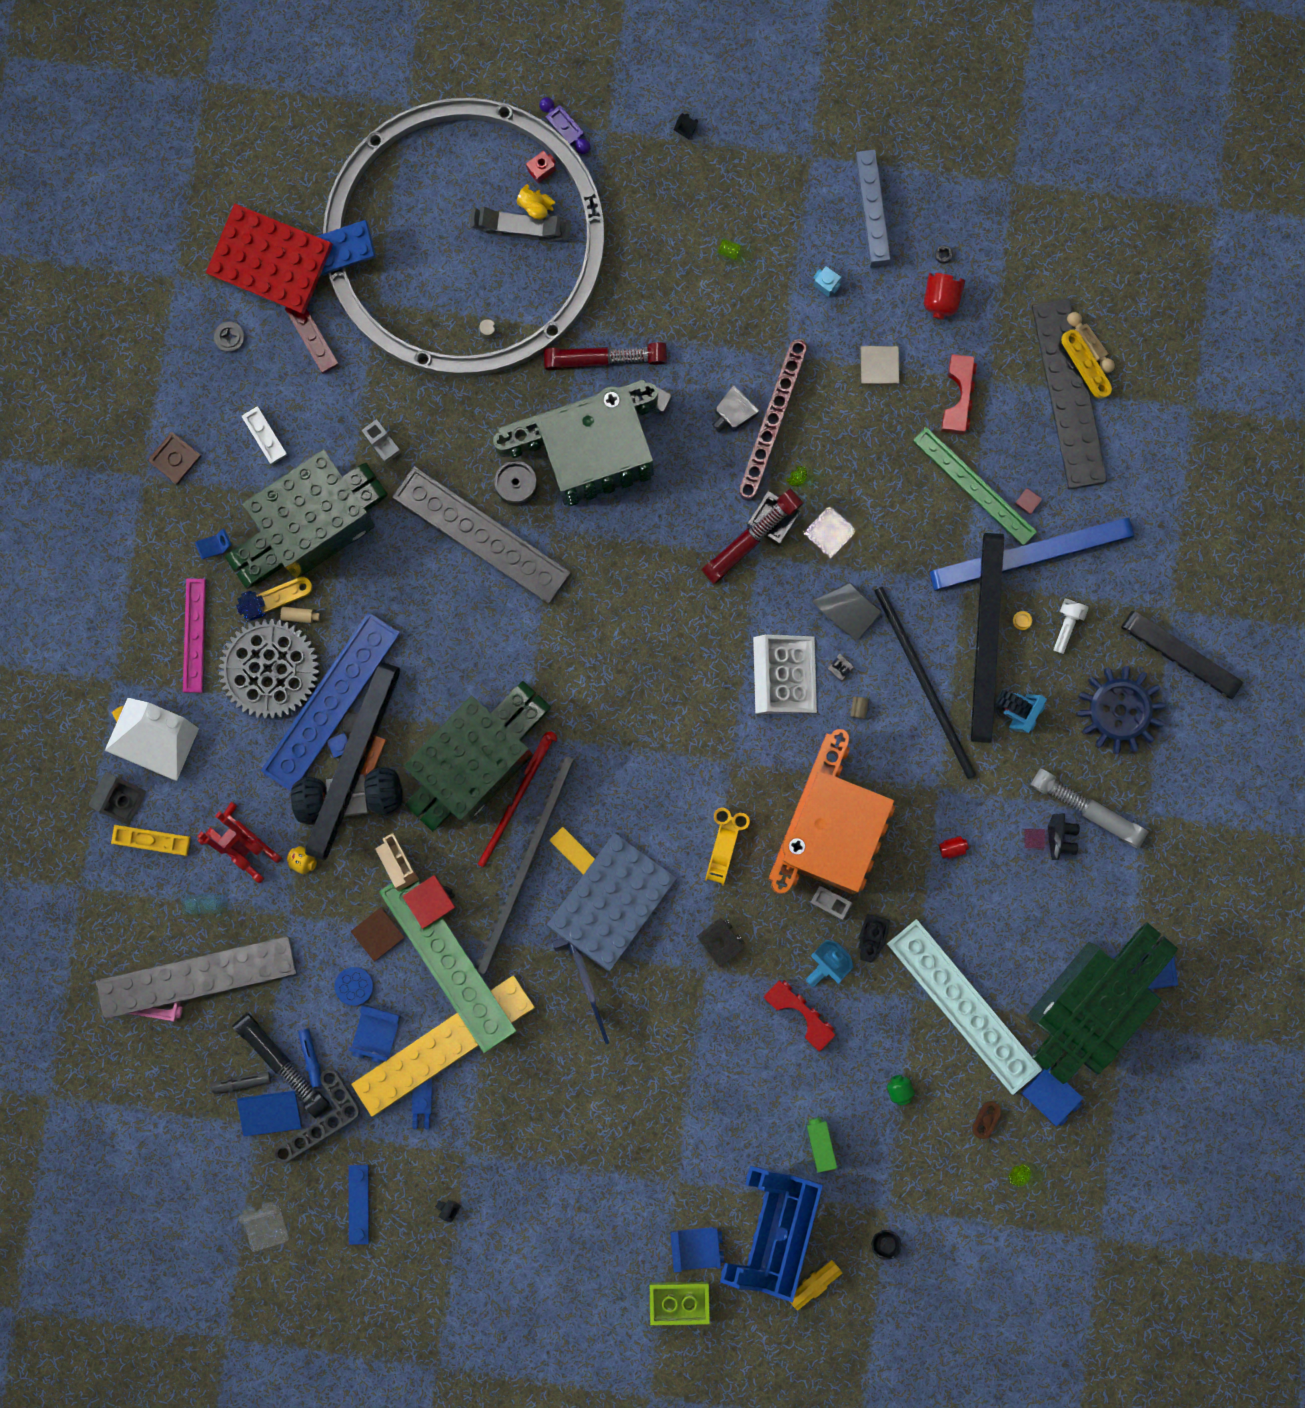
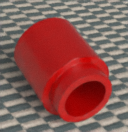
[939,836,969,859]

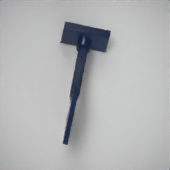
[552,938,609,1044]

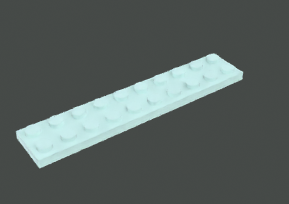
[887,919,1042,1095]

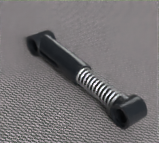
[232,1012,331,1119]

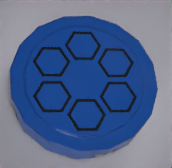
[334,967,373,1006]

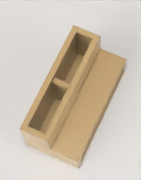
[375,833,419,892]

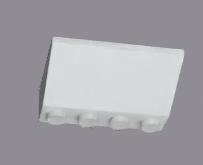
[753,635,817,714]

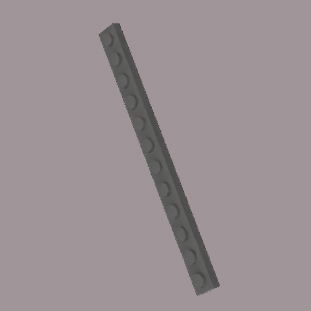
[476,756,574,974]

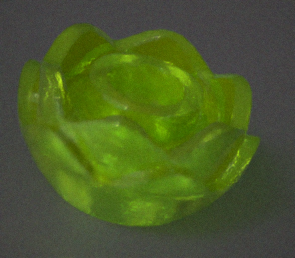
[786,466,808,487]
[1008,1164,1031,1186]

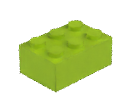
[649,1281,710,1325]

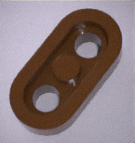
[972,1101,1001,1139]

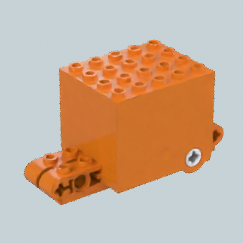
[768,729,896,894]

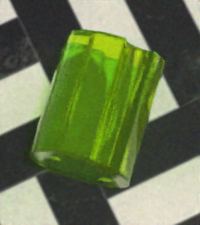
[718,238,742,260]

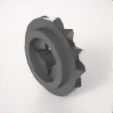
[214,322,245,352]

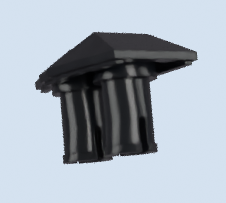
[1047,813,1080,860]
[858,914,890,963]

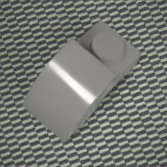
[361,419,401,463]
[810,886,853,920]

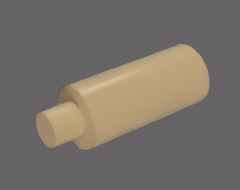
[281,607,320,623]

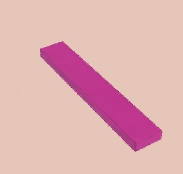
[183,579,206,693]

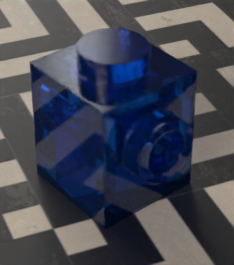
[236,591,266,622]

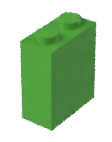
[806,1117,837,1173]

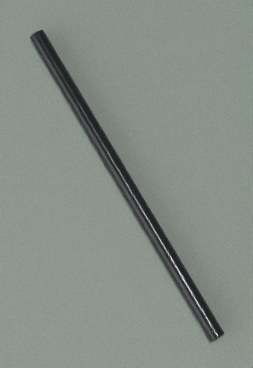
[874,587,976,779]

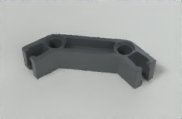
[470,206,571,242]

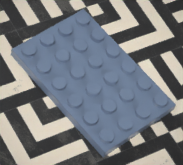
[546,833,677,972]

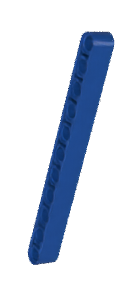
[929,517,1135,591]

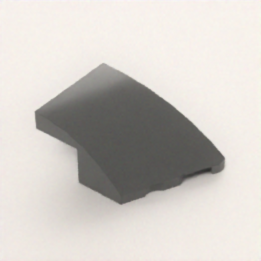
[812,582,882,640]

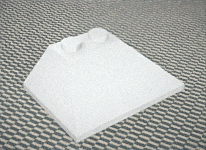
[105,698,199,781]

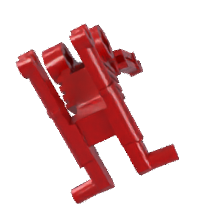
[197,801,282,883]

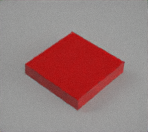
[402,875,456,929]

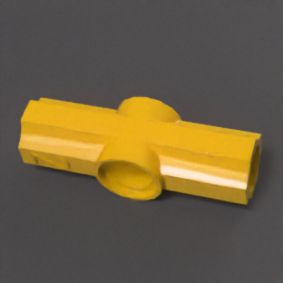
[790,1259,842,1311]

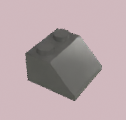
[88,772,146,825]

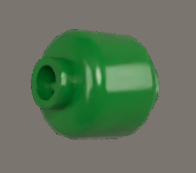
[887,1075,915,1105]

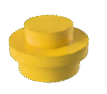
[1013,611,1032,630]

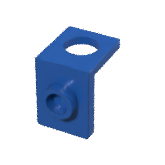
[195,528,231,560]

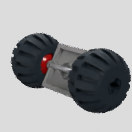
[291,767,402,825]

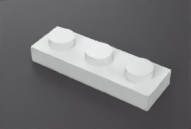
[242,406,287,465]

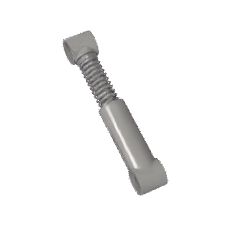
[1030,768,1149,849]

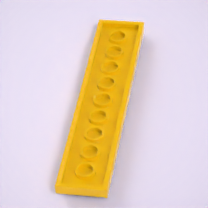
[351,975,535,1117]

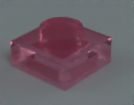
[1024,829,1045,849]

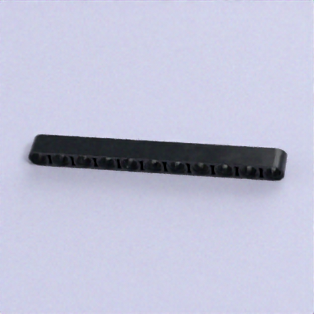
[971,533,1004,743]
[305,662,400,861]

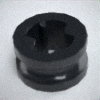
[935,245,953,264]

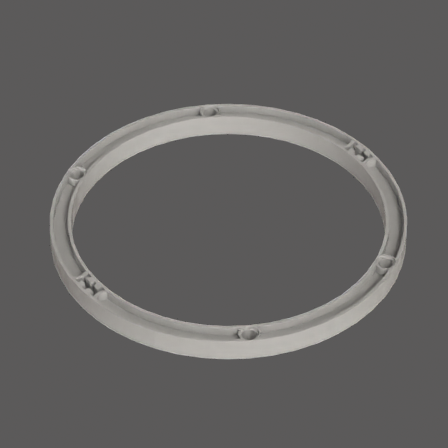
[323,98,604,376]

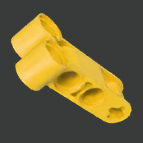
[705,808,750,886]

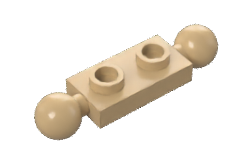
[1067,312,1115,373]

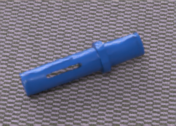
[298,1028,322,1088]

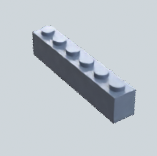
[855,150,890,267]

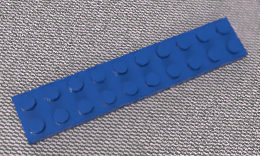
[260,612,400,791]

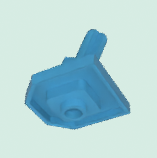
[806,940,853,987]

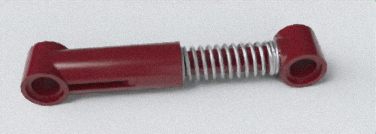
[544,342,667,371]
[701,488,804,585]

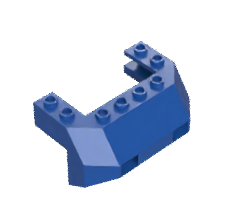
[720,1166,824,1303]

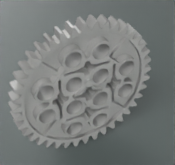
[219,619,320,719]

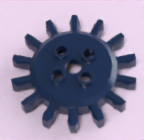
[1076,665,1166,754]

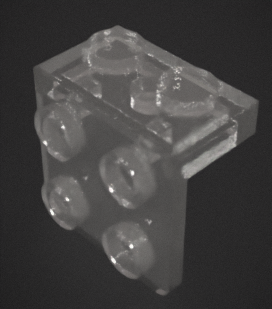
[238,1201,289,1251]

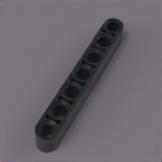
[1121,611,1243,699]

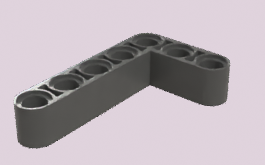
[274,1069,360,1163]

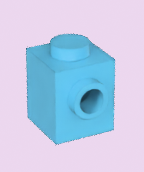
[813,266,841,297]

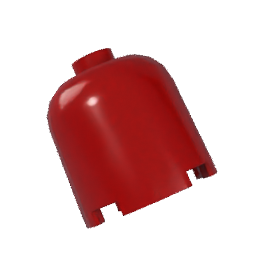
[924,273,966,320]

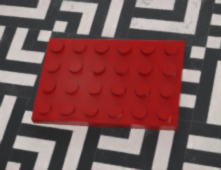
[206,203,333,314]

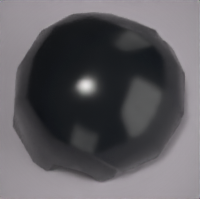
[871,1230,902,1260]

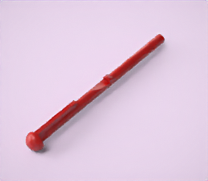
[478,731,557,868]

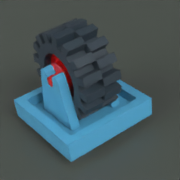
[994,690,1047,733]

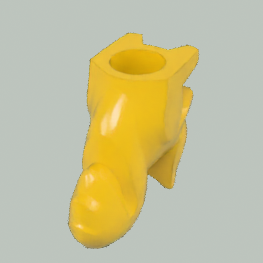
[517,184,555,220]

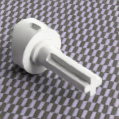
[1054,598,1089,654]

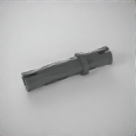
[210,1071,271,1094]

